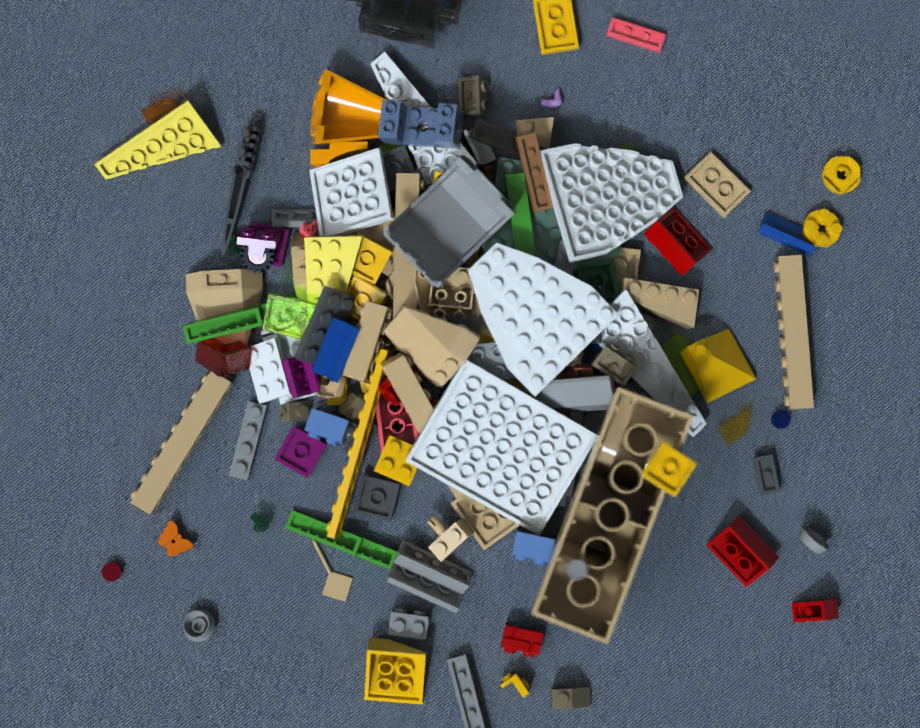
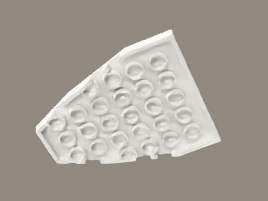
[540,143,683,263]
[468,243,618,396]

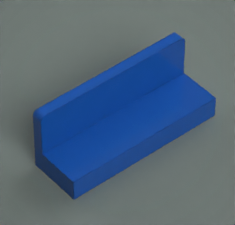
[757,212,815,256]
[312,318,360,383]

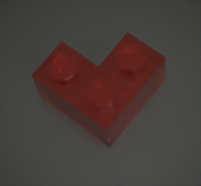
[195,338,252,377]

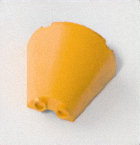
[310,69,386,145]

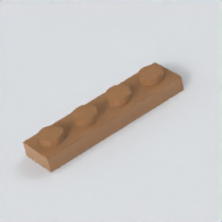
[516,132,553,213]

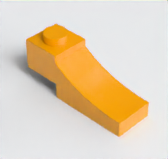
[310,142,369,168]

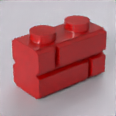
[501,624,544,658]

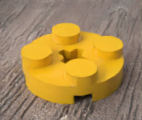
[821,156,861,195]
[802,209,842,248]

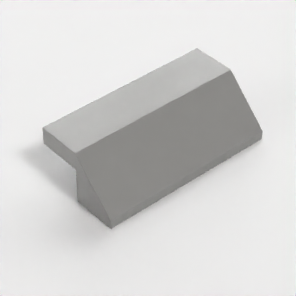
[536,376,614,413]
[386,540,472,613]

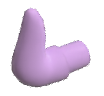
[541,88,562,108]

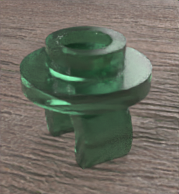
[228,235,243,255]
[250,512,270,532]

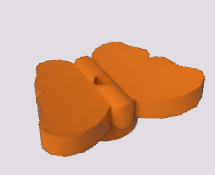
[158,520,194,557]

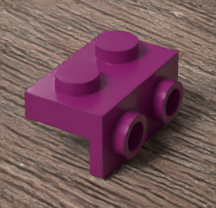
[283,358,321,398]

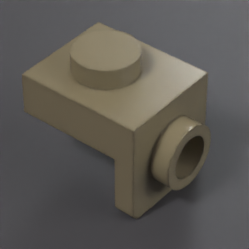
[279,401,310,424]

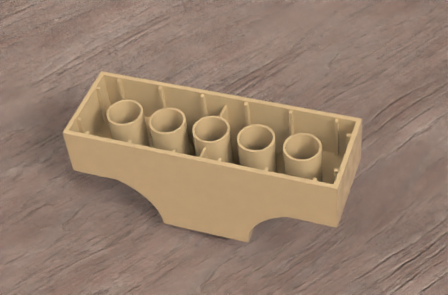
[530,387,694,644]

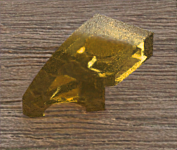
[717,409,752,445]

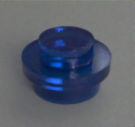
[771,410,791,429]

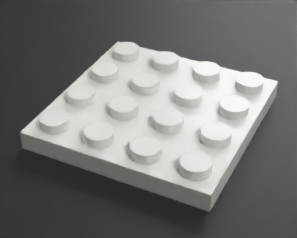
[309,148,394,236]

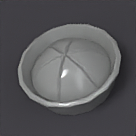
[799,526,829,554]
[183,609,215,642]

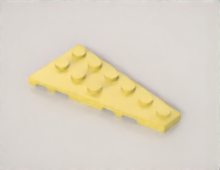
[94,99,222,180]

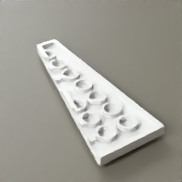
[371,52,479,188]
[594,289,707,437]

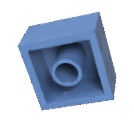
[305,408,351,447]
[511,531,555,566]

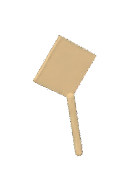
[312,540,353,602]

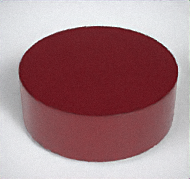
[102,562,122,582]

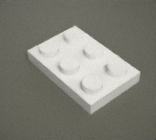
[244,338,291,404]

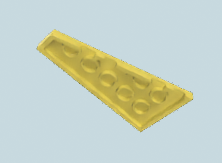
[304,235,363,320]

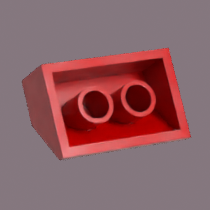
[644,207,712,276]
[706,515,779,587]

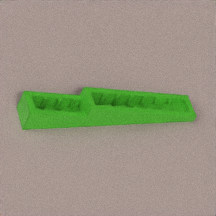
[182,294,299,344]
[285,510,397,570]

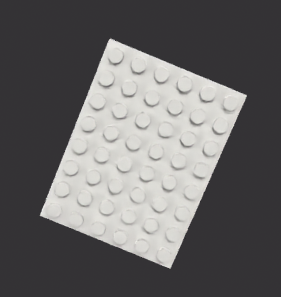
[405,360,598,536]

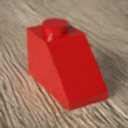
[791,599,839,622]

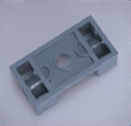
[378,100,464,149]

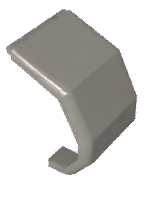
[383,155,517,287]

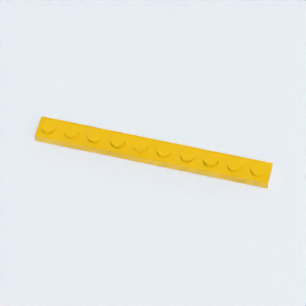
[326,349,393,539]

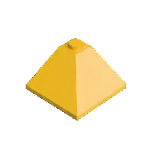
[680,329,756,404]
[364,638,426,704]

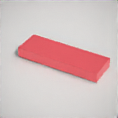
[606,17,666,53]

